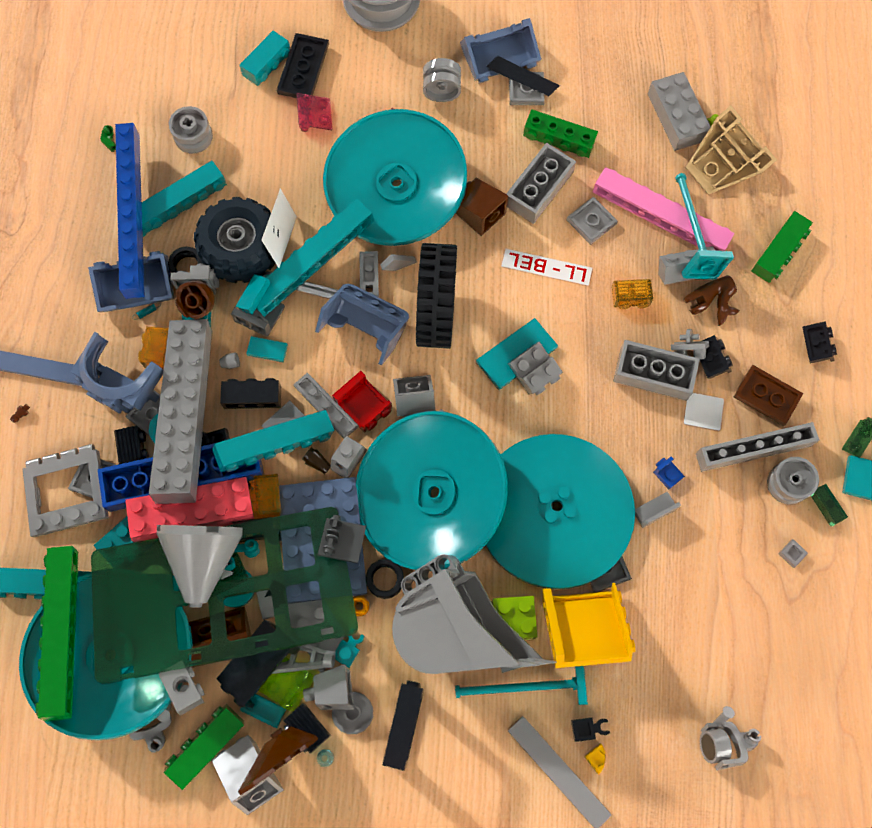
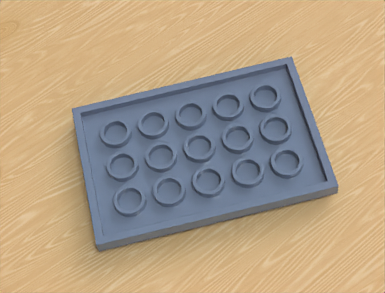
[278,477,367,604]

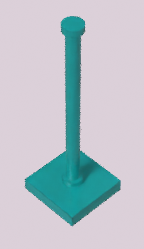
[675,173,734,280]
[455,666,588,705]

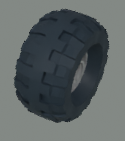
[194,197,279,283]

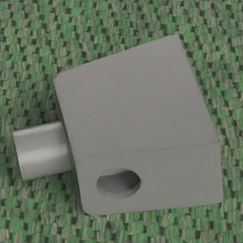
[331,436,367,478]
[303,664,354,710]

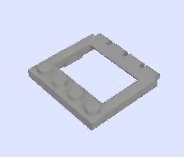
[22,444,109,538]

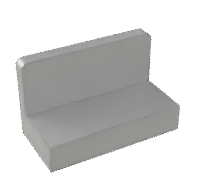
[635,491,681,528]

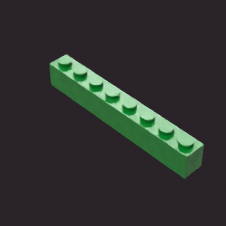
[35,546,79,722]

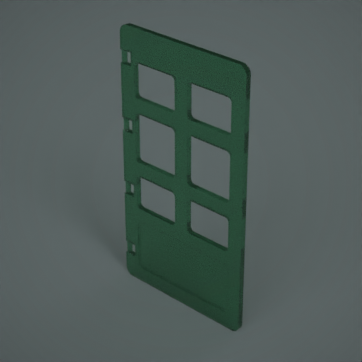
[91,507,358,684]

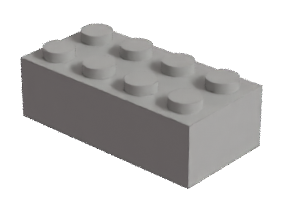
[648,72,710,151]
[506,143,576,224]
[613,340,700,401]

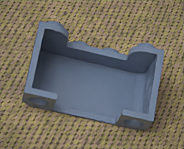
[88,251,174,312]

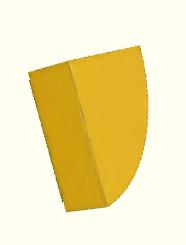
[584,743,605,774]

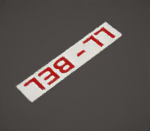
[501,249,592,286]

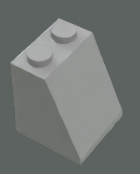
[212,735,283,815]

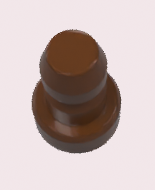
[10,404,30,423]

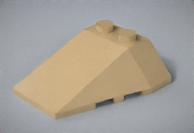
[686,106,777,195]

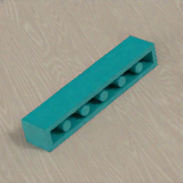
[142,161,227,237]
[213,410,335,472]

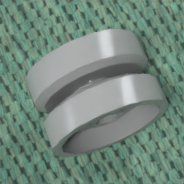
[423,58,461,102]
[169,106,213,154]
[767,457,819,505]

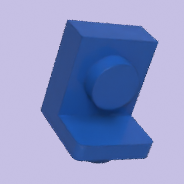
[653,456,685,490]

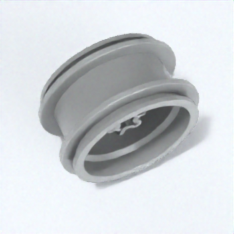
[343,0,420,32]

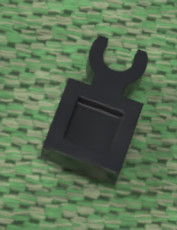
[571,717,610,742]

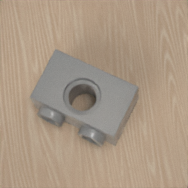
[159,661,205,716]

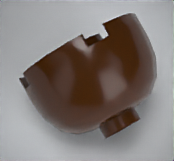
[175,281,215,320]

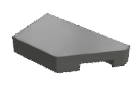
[380,254,417,271]

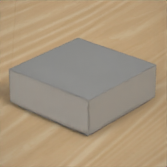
[778,539,808,568]

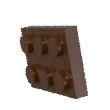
[733,365,804,426]

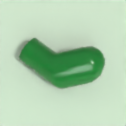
[100,125,116,152]

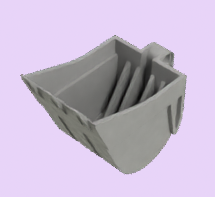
[392,554,557,674]

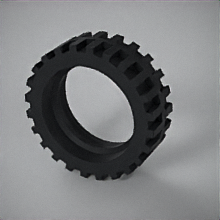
[416,243,457,349]

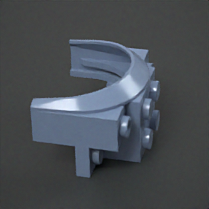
[70,332,164,414]

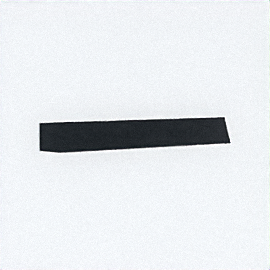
[486,56,560,96]

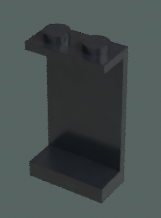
[216,620,300,708]

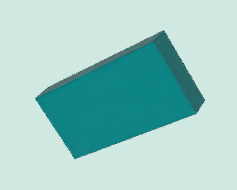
[246,336,288,363]
[240,694,287,729]

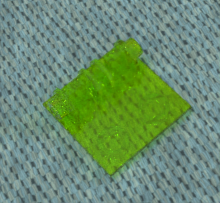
[259,657,314,712]

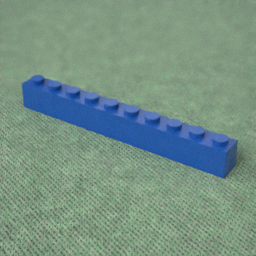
[115,122,145,299]

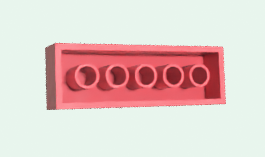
[125,477,254,545]

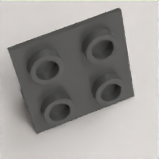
[318,515,366,564]

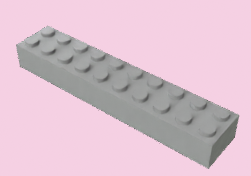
[149,319,212,504]

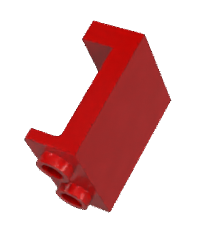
[332,370,392,433]

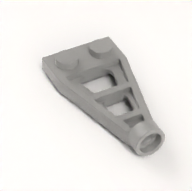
[272,637,336,674]

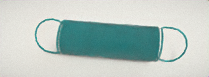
[134,303,161,320]

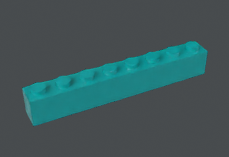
[256,198,375,317]

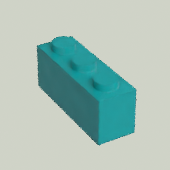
[239,30,290,86]

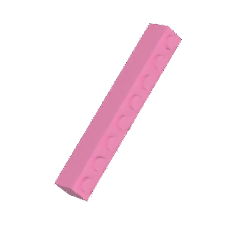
[593,167,735,251]

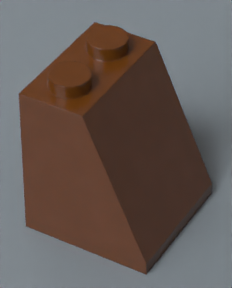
[456,178,509,236]

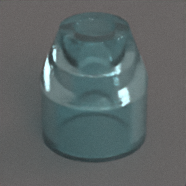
[317,749,334,767]

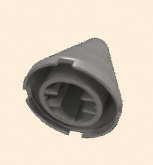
[156,525,243,608]

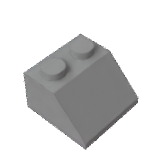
[393,375,436,417]

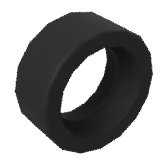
[168,246,202,273]
[366,559,404,599]

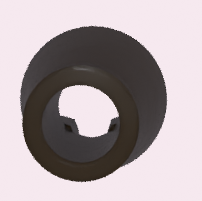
[302,447,331,474]

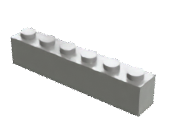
[696,422,819,472]

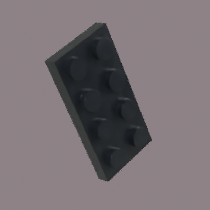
[277,33,329,101]

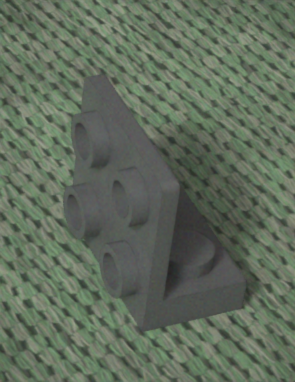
[231,303,285,337]

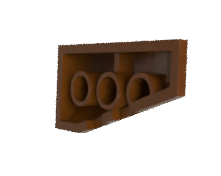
[238,726,318,795]

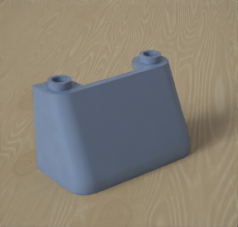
[460,18,541,83]

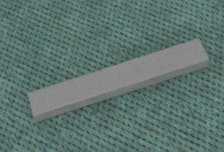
[508,716,611,828]

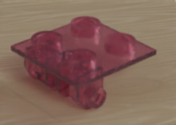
[297,93,332,132]

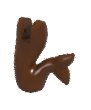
[684,275,740,326]

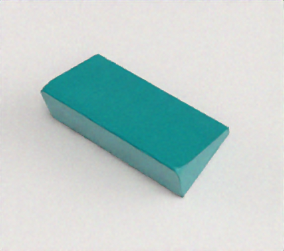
[236,274,271,315]

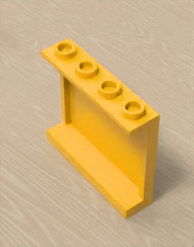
[542,583,636,668]

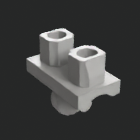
[671,329,709,359]

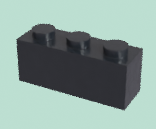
[220,378,281,409]

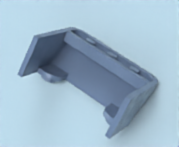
[315,284,409,365]

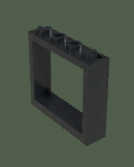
[382,680,424,771]

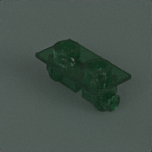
[842,417,872,458]

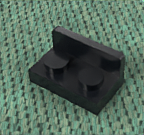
[802,321,837,363]
[700,335,733,379]

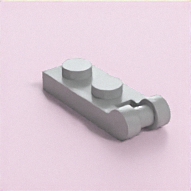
[360,251,379,297]

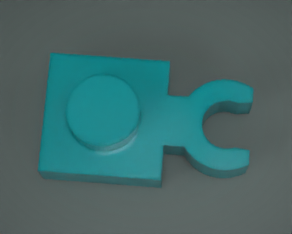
[335,629,364,668]

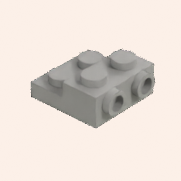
[170,264,219,295]
[508,342,563,395]

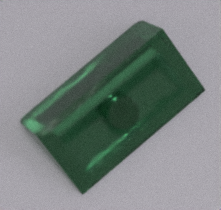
[811,484,848,527]

